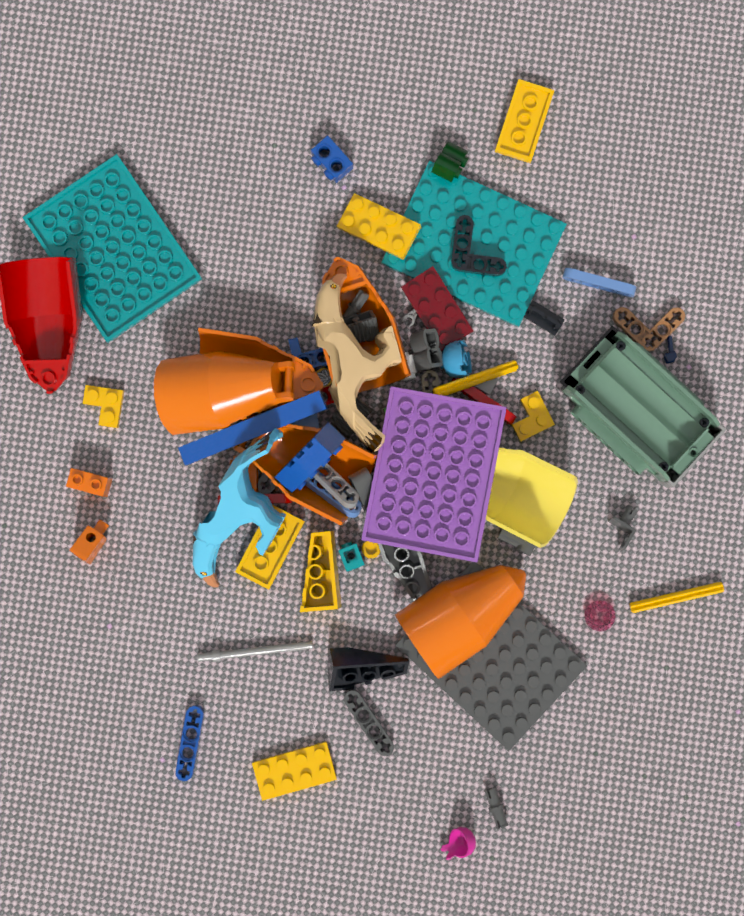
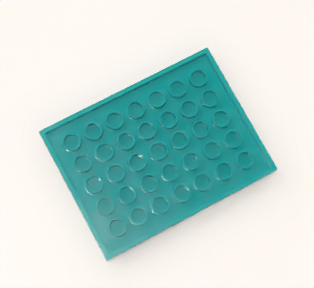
[22,154,202,343]
[381,161,567,328]

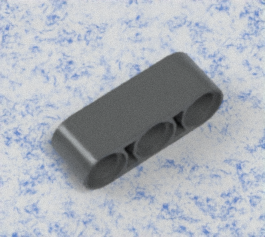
[348,467,373,515]

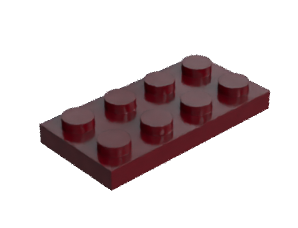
[401,266,473,352]

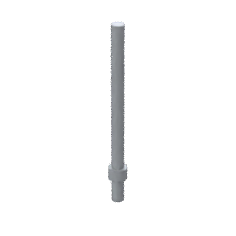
[197,641,313,662]

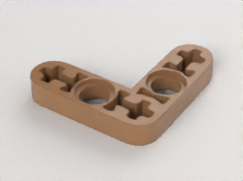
[612,307,685,352]

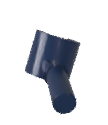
[664,336,677,364]

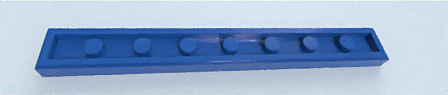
[178,390,328,466]

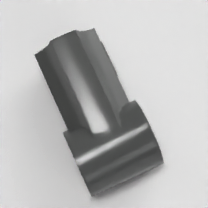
[497,529,535,556]

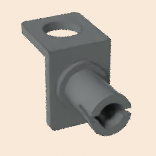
[608,505,638,551]

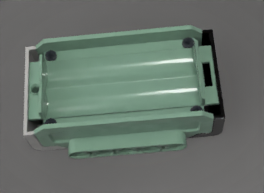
[556,325,726,488]

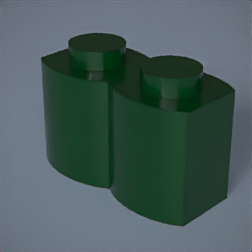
[431,141,469,182]

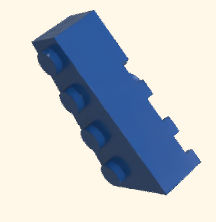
[275,422,345,493]

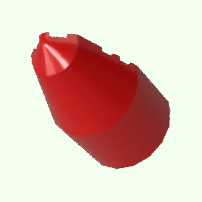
[0,257,83,394]

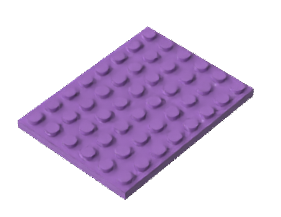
[361,386,507,563]

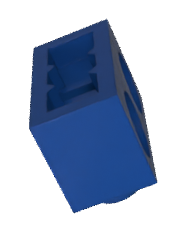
[311,135,353,183]

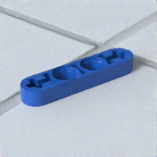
[175,705,204,781]

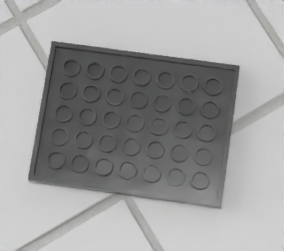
[395,562,587,751]

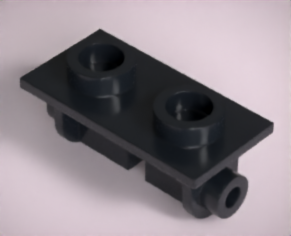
[524,300,565,336]

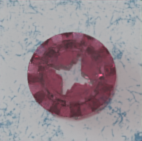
[584,600,616,631]

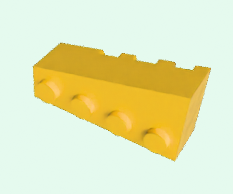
[300,531,342,612]

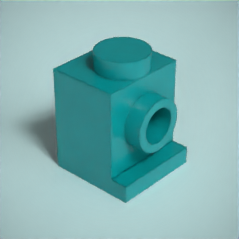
[338,541,365,572]

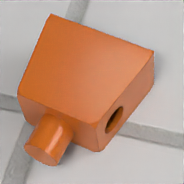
[69,519,109,565]

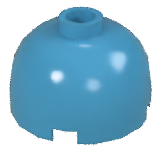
[441,340,472,378]

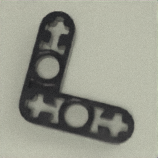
[451,215,507,276]

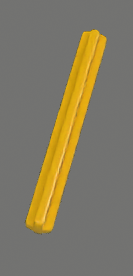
[433,360,519,396]
[629,582,724,613]

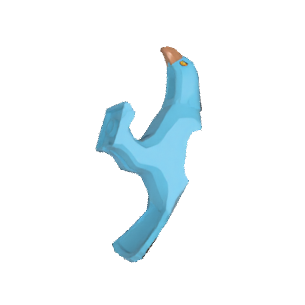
[192,428,286,587]

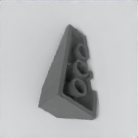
[378,543,432,601]

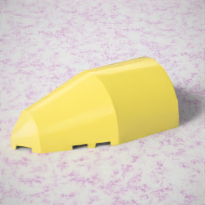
[486,447,578,548]

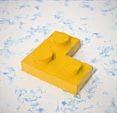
[82,385,124,428]
[512,391,555,442]

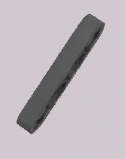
[344,689,394,756]

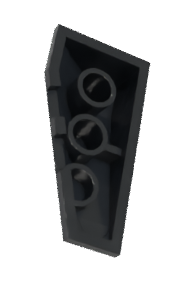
[327,647,409,692]

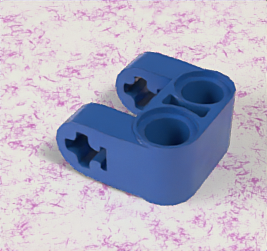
[288,337,328,371]

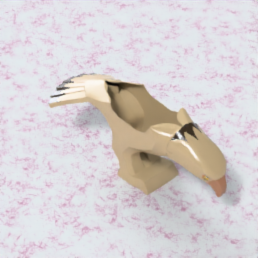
[312,273,402,453]

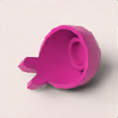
[440,827,476,860]

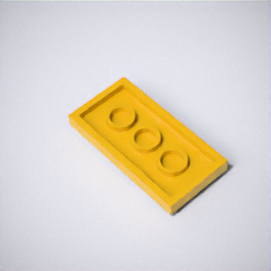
[495,79,555,163]
[337,193,421,260]
[235,504,305,590]
[252,741,337,801]

